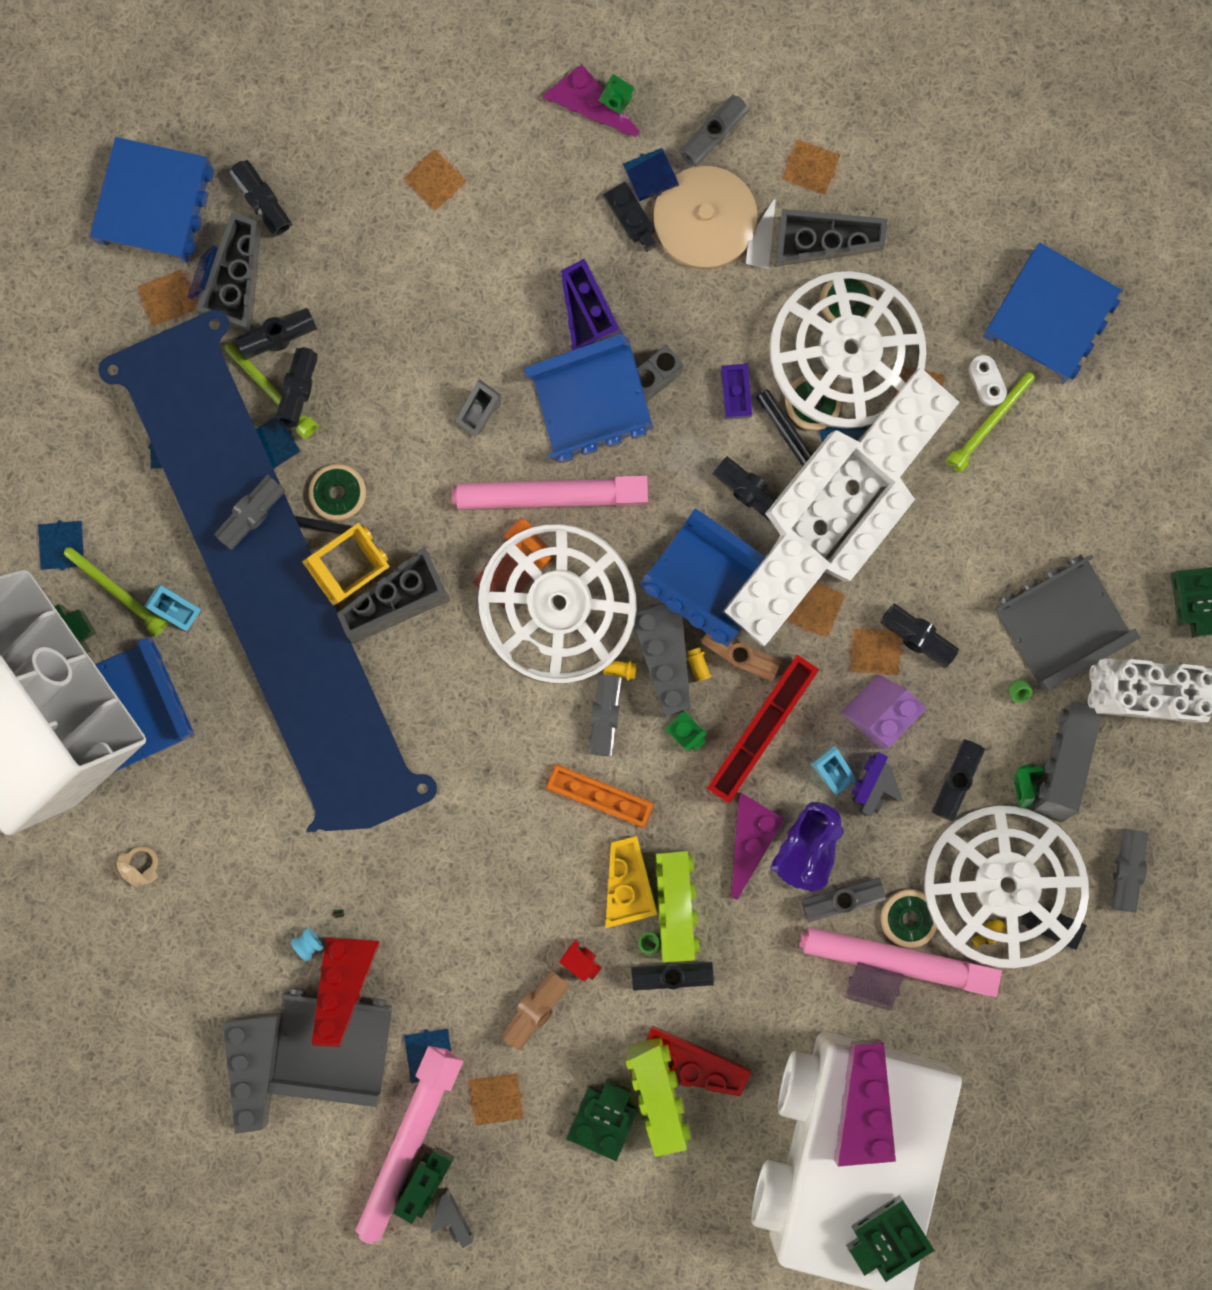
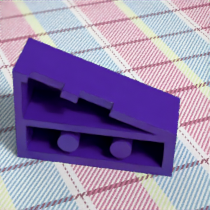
[561,259,623,351]

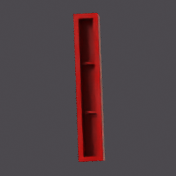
[705,654,820,804]

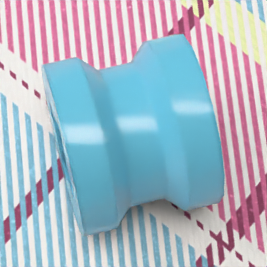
[290,927,324,962]

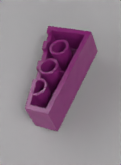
[834,1039,896,1167]

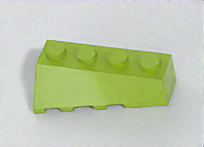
[655,850,700,962]
[625,1037,691,1157]

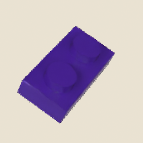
[721,363,752,419]
[851,752,888,805]

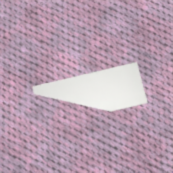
[746,200,776,269]

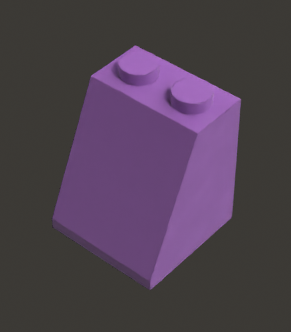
[841,674,927,749]

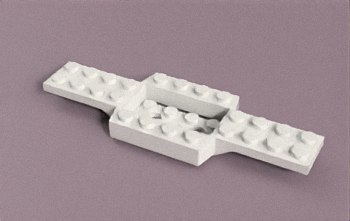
[722,368,959,646]

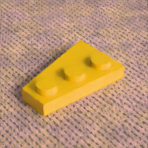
[605,836,657,928]

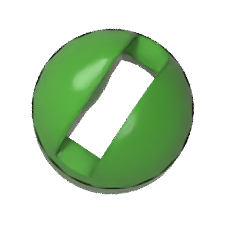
[1009,679,1032,703]
[638,932,661,955]

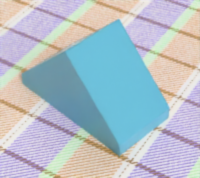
[144,584,201,632]
[810,746,856,796]

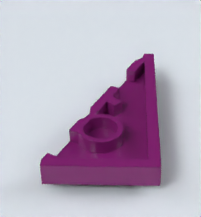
[544,64,640,137]
[731,792,785,900]

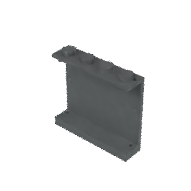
[995,554,1141,692]
[268,988,392,1107]

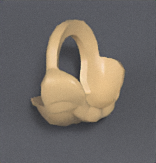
[116,846,158,886]

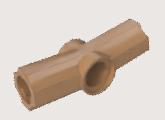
[700,633,781,682]
[501,971,571,1050]

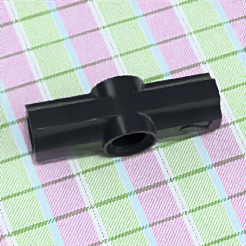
[229,160,293,237]
[235,308,317,360]
[276,347,318,428]
[712,456,778,523]
[880,603,959,668]
[931,739,986,822]
[631,961,714,991]

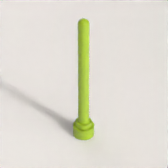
[225,343,319,439]
[945,372,1035,473]
[64,547,169,637]

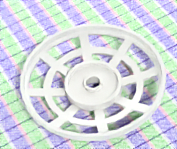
[770,271,926,429]
[478,524,637,683]
[924,806,1089,969]

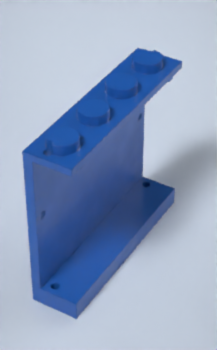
[90,137,214,263]
[982,242,1122,384]
[524,334,654,463]
[640,508,766,647]
[96,637,195,772]

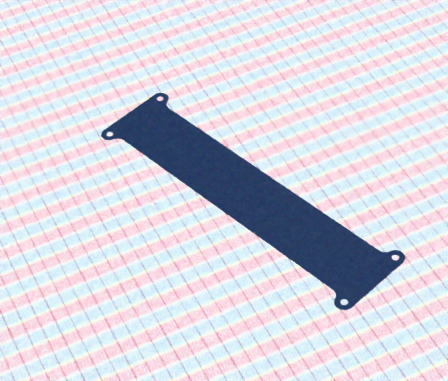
[98,310,437,833]

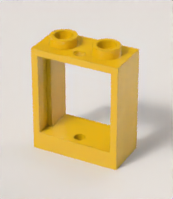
[302,523,390,605]

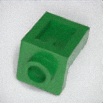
[598,74,634,115]
[665,711,707,752]
[1013,764,1044,808]

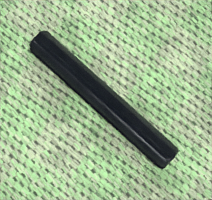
[757,389,813,467]

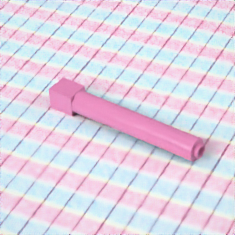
[452,476,648,510]
[799,927,1002,997]
[356,1046,464,1244]

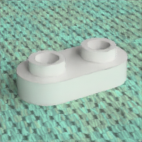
[969,355,1007,407]

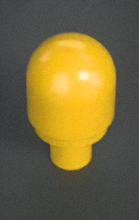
[970,919,1007,948]

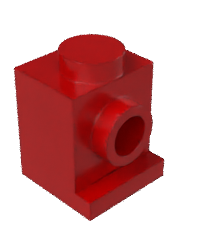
[559,939,602,982]

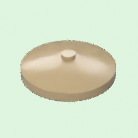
[654,166,757,270]

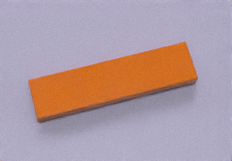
[546,763,655,828]

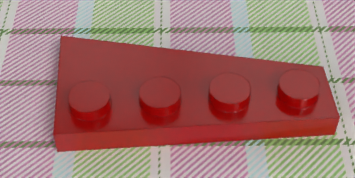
[311,937,380,1047]
[630,1025,751,1097]

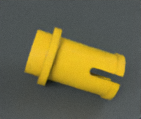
[686,647,712,682]
[603,660,637,681]

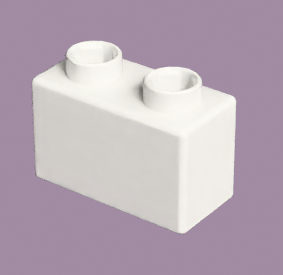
[0,570,146,835]
[751,1032,962,1290]

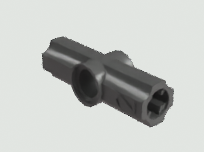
[679,94,749,167]
[214,475,286,550]
[589,674,621,757]
[1111,829,1149,913]
[801,877,886,923]

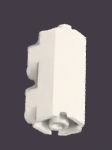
[1088,659,1212,723]

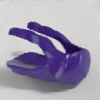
[770,802,844,892]

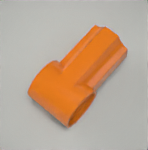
[503,517,556,570]

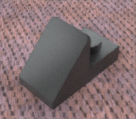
[455,380,501,436]
[859,763,903,816]
[430,1188,474,1248]

